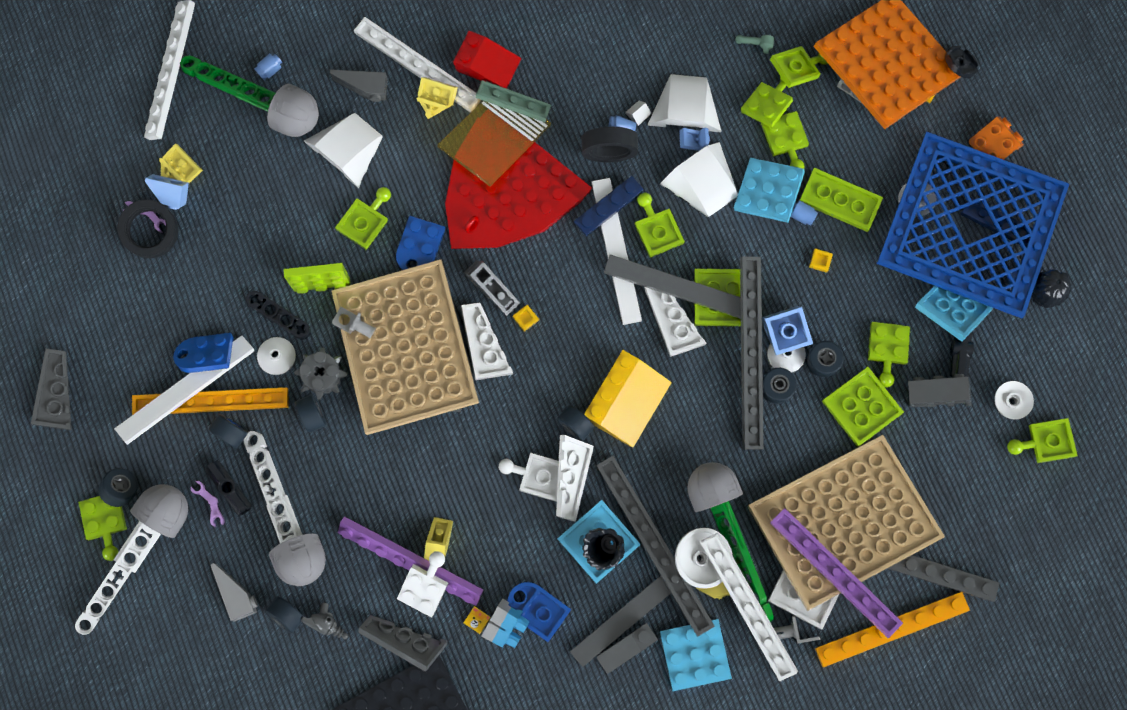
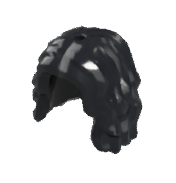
[1031,269,1072,308]
[582,528,625,571]

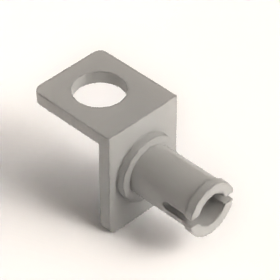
[332,307,376,338]
[774,616,820,644]

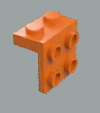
[969,117,1024,160]

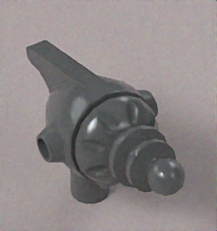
[301,603,348,639]

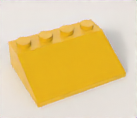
[584,350,672,448]

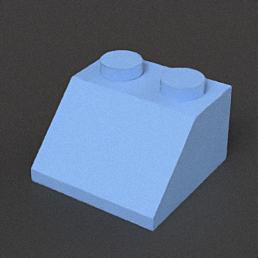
[762,306,813,355]

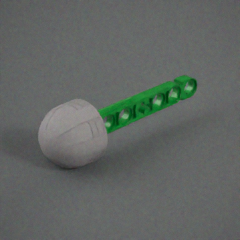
[180,56,319,137]
[687,462,774,622]

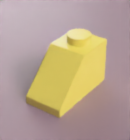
[424,517,453,561]

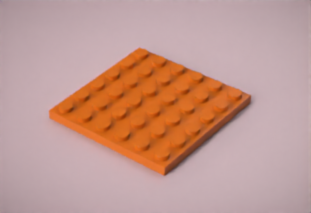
[814,0,960,129]

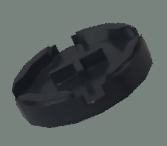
[945,46,978,78]

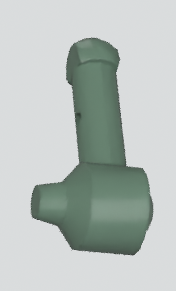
[735,35,774,54]

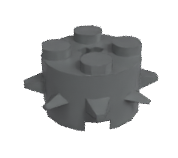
[294,348,348,400]

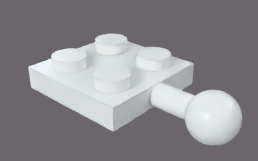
[499,453,559,502]
[397,551,448,618]

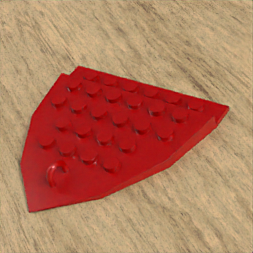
[445,106,592,249]

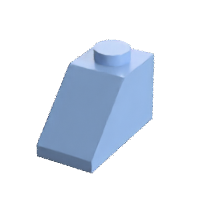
[145,174,189,209]

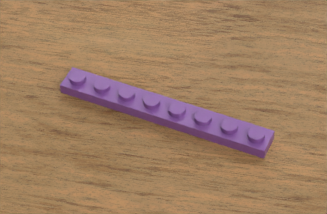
[770,508,903,638]
[338,517,483,606]

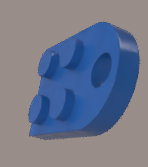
[396,216,445,270]
[173,333,233,373]
[508,582,571,642]

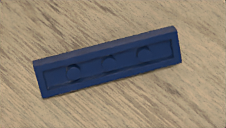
[574,176,644,237]
[960,197,1032,247]

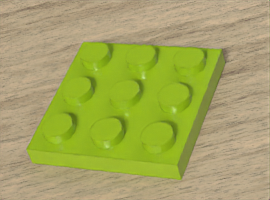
[284,263,351,293]
[694,269,741,326]
[822,367,904,447]

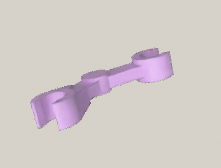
[123,201,166,233]
[191,481,225,527]

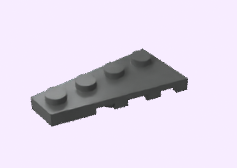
[31,349,72,431]
[358,615,448,672]

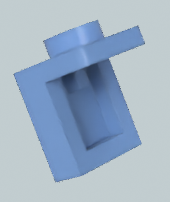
[680,128,710,151]

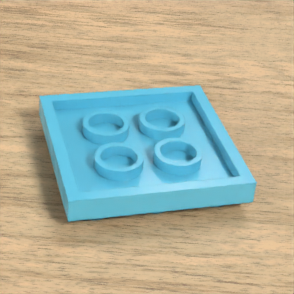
[734,158,805,223]
[915,286,993,341]
[557,500,641,584]
[660,619,732,691]

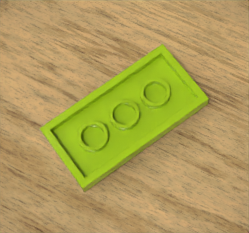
[800,168,883,232]

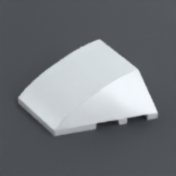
[648,74,721,132]
[304,113,382,188]
[660,142,738,217]

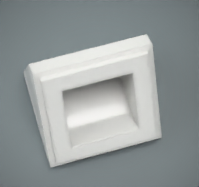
[625,101,651,126]

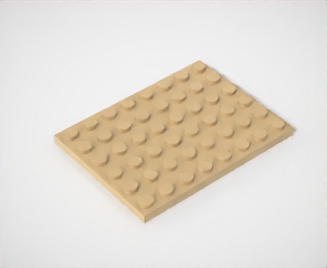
[332,260,479,435]
[748,435,945,611]

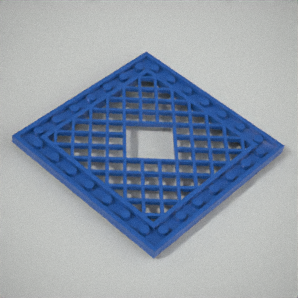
[877,132,1069,318]

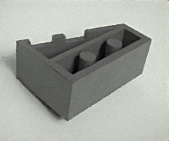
[908,374,972,407]

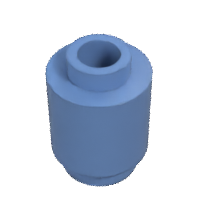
[254,53,282,80]
[791,200,818,226]

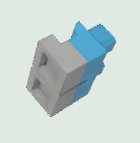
[481,599,530,648]

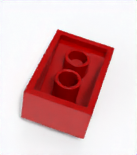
[453,31,521,89]

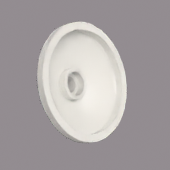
[675,528,732,588]

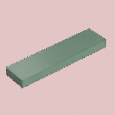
[475,80,551,122]

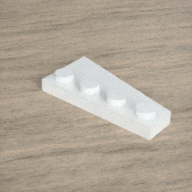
[644,287,706,357]
[461,303,513,380]
[556,435,594,521]

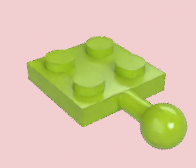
[770,46,828,88]
[741,77,793,128]
[761,111,809,169]
[335,187,391,250]
[635,192,684,258]
[868,322,910,387]
[1007,418,1078,463]
[78,496,127,561]

